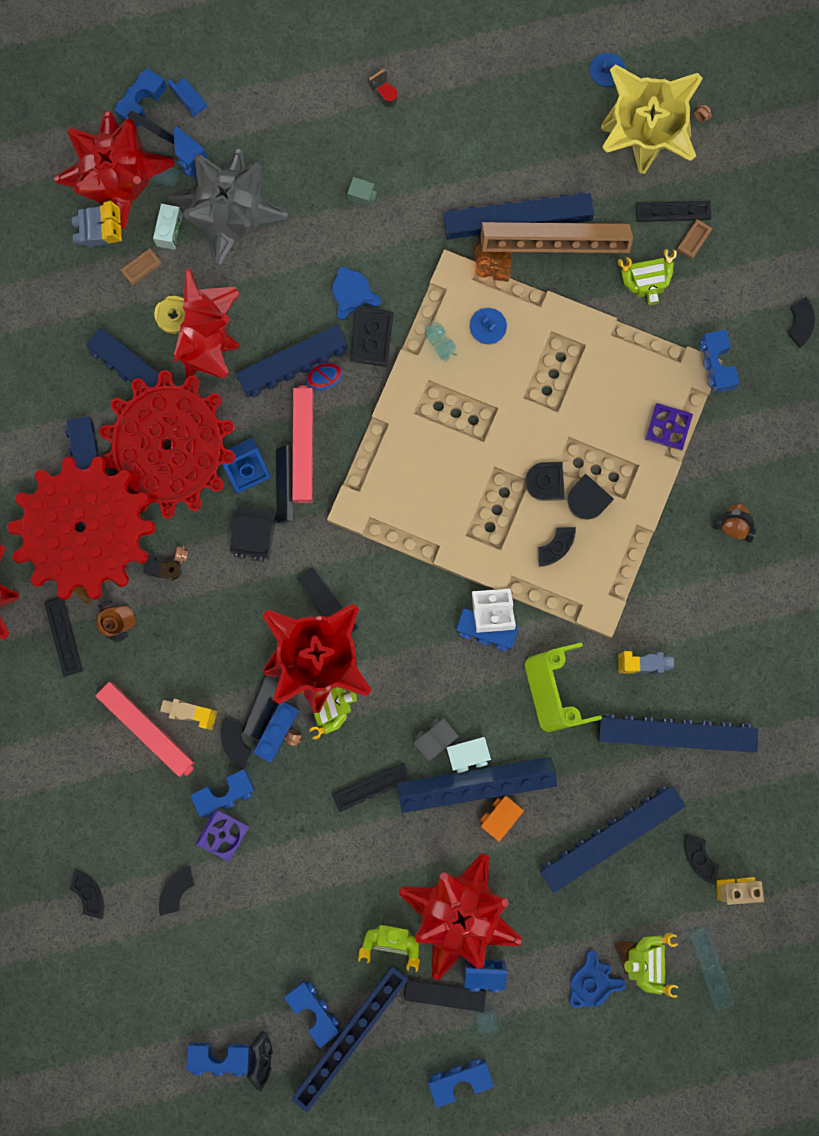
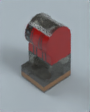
[368,68,398,107]

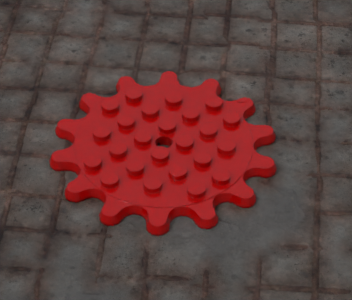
[99,370,235,519]
[7,456,156,600]

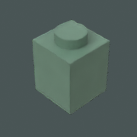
[347,177,377,207]

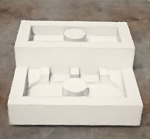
[472,589,516,633]

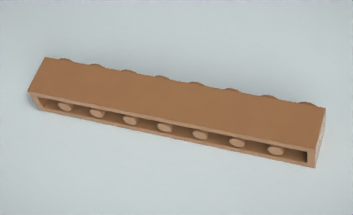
[480,222,633,253]

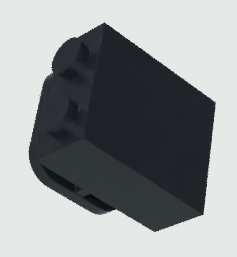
[229,506,277,562]

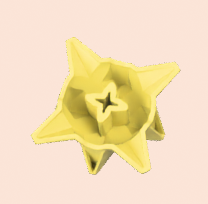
[601,65,703,174]

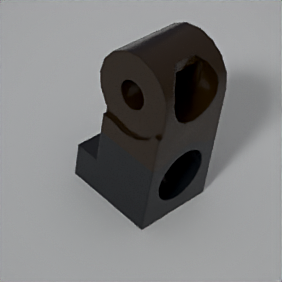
[143,554,182,580]

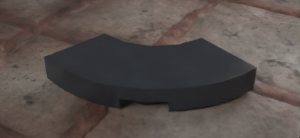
[788,297,815,348]
[538,527,576,567]
[221,717,252,769]
[684,834,719,884]
[159,866,195,916]
[69,870,104,919]
[246,1031,273,1091]

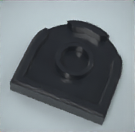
[525,461,565,501]
[568,474,614,520]

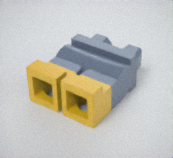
[72,201,122,247]
[618,651,674,675]

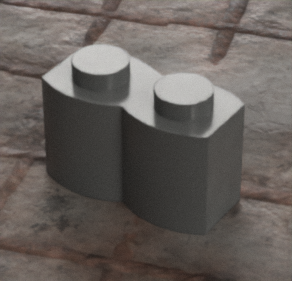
[414,719,459,762]

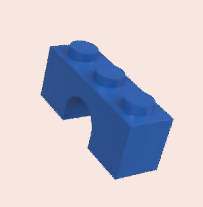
[114,68,167,128]
[699,330,740,394]
[456,609,519,652]
[253,702,300,763]
[190,769,256,818]
[284,981,341,1048]
[187,1042,250,1076]
[428,1058,494,1108]

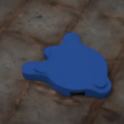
[333,267,381,320]
[569,950,626,1008]

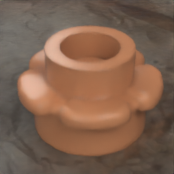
[694,105,711,123]
[174,545,188,564]
[284,729,302,746]

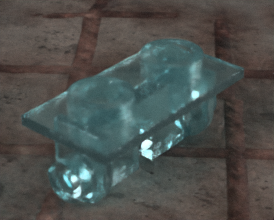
[425,322,458,361]

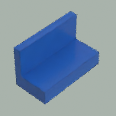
[168,78,207,117]

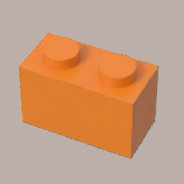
[480,795,524,842]

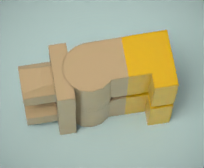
[160,699,218,730]
[716,877,764,905]

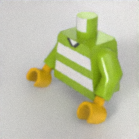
[618,249,677,305]
[309,687,357,740]
[358,925,420,972]
[624,933,678,998]

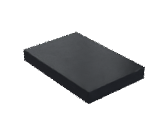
[127,111,175,145]
[350,306,394,367]

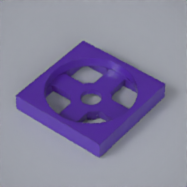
[645,403,693,451]
[195,809,249,861]

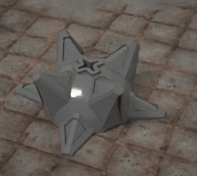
[167,149,288,265]

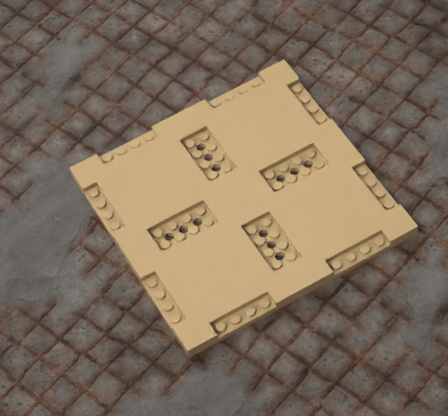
[327,249,723,639]

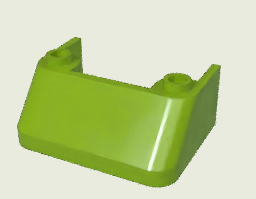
[524,642,602,732]

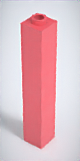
[293,386,314,503]
[96,682,196,777]

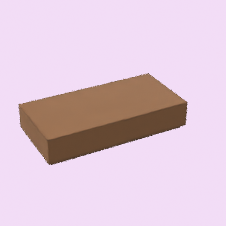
[677,219,713,260]
[121,248,162,286]

